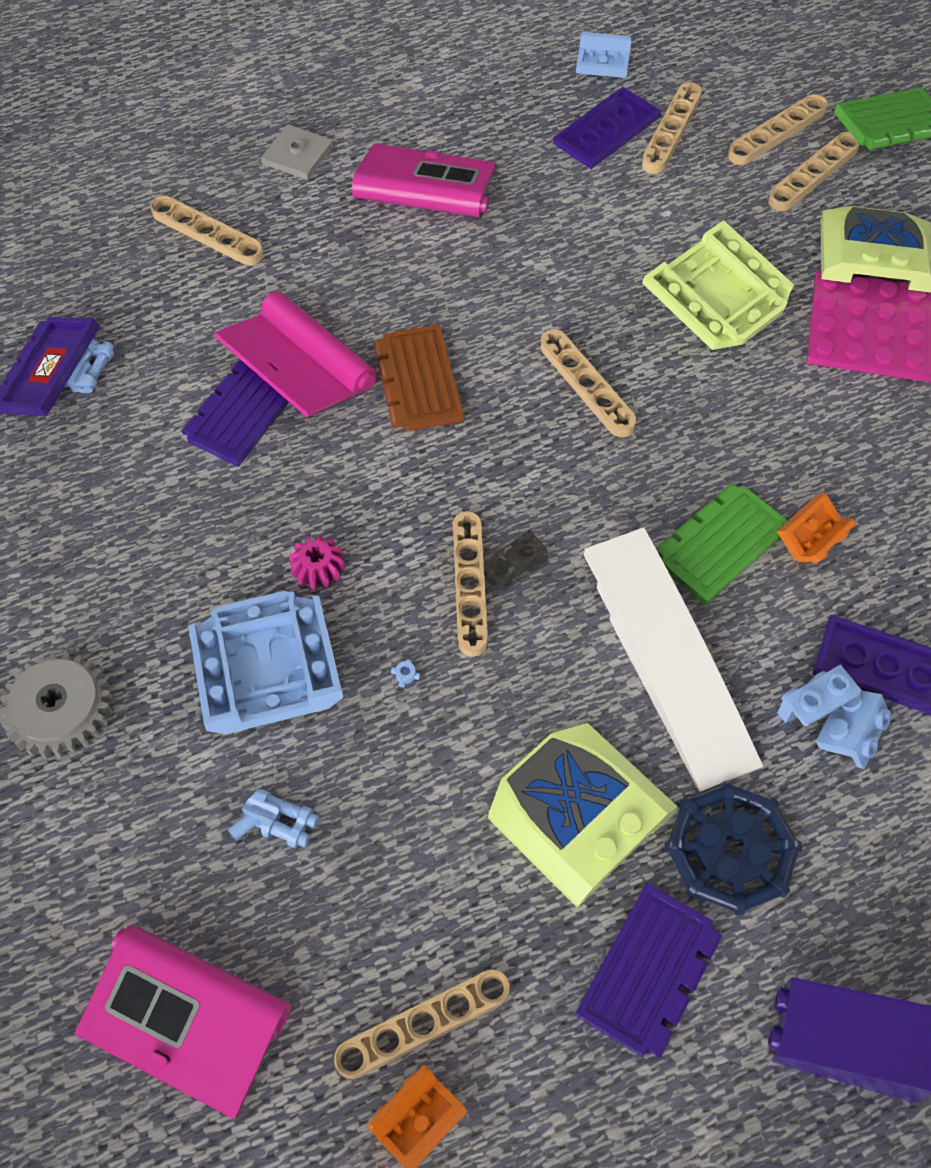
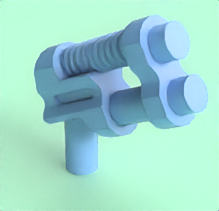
[64,339,114,393]
[228,789,319,849]

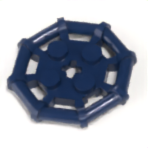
[664,781,802,916]

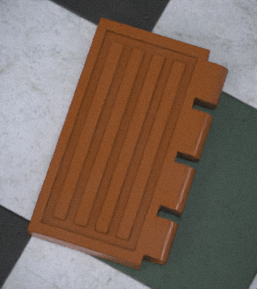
[373,324,464,432]

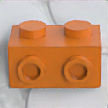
[777,493,856,563]
[367,1065,468,1168]

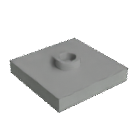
[261,124,334,180]

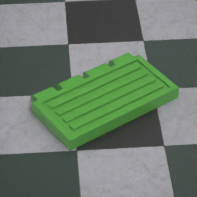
[834,87,931,150]
[656,484,788,606]

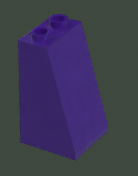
[768,977,931,1103]

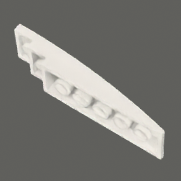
[584,528,763,793]

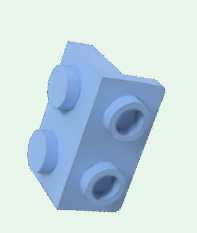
[576,32,632,78]
[777,664,861,726]
[816,690,891,769]

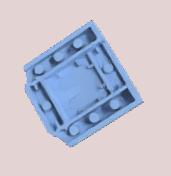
[189,591,343,734]

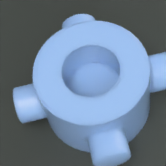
[391,659,420,687]

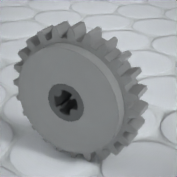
[0,652,113,759]

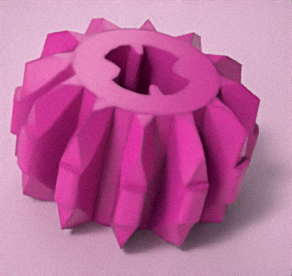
[289,534,345,591]

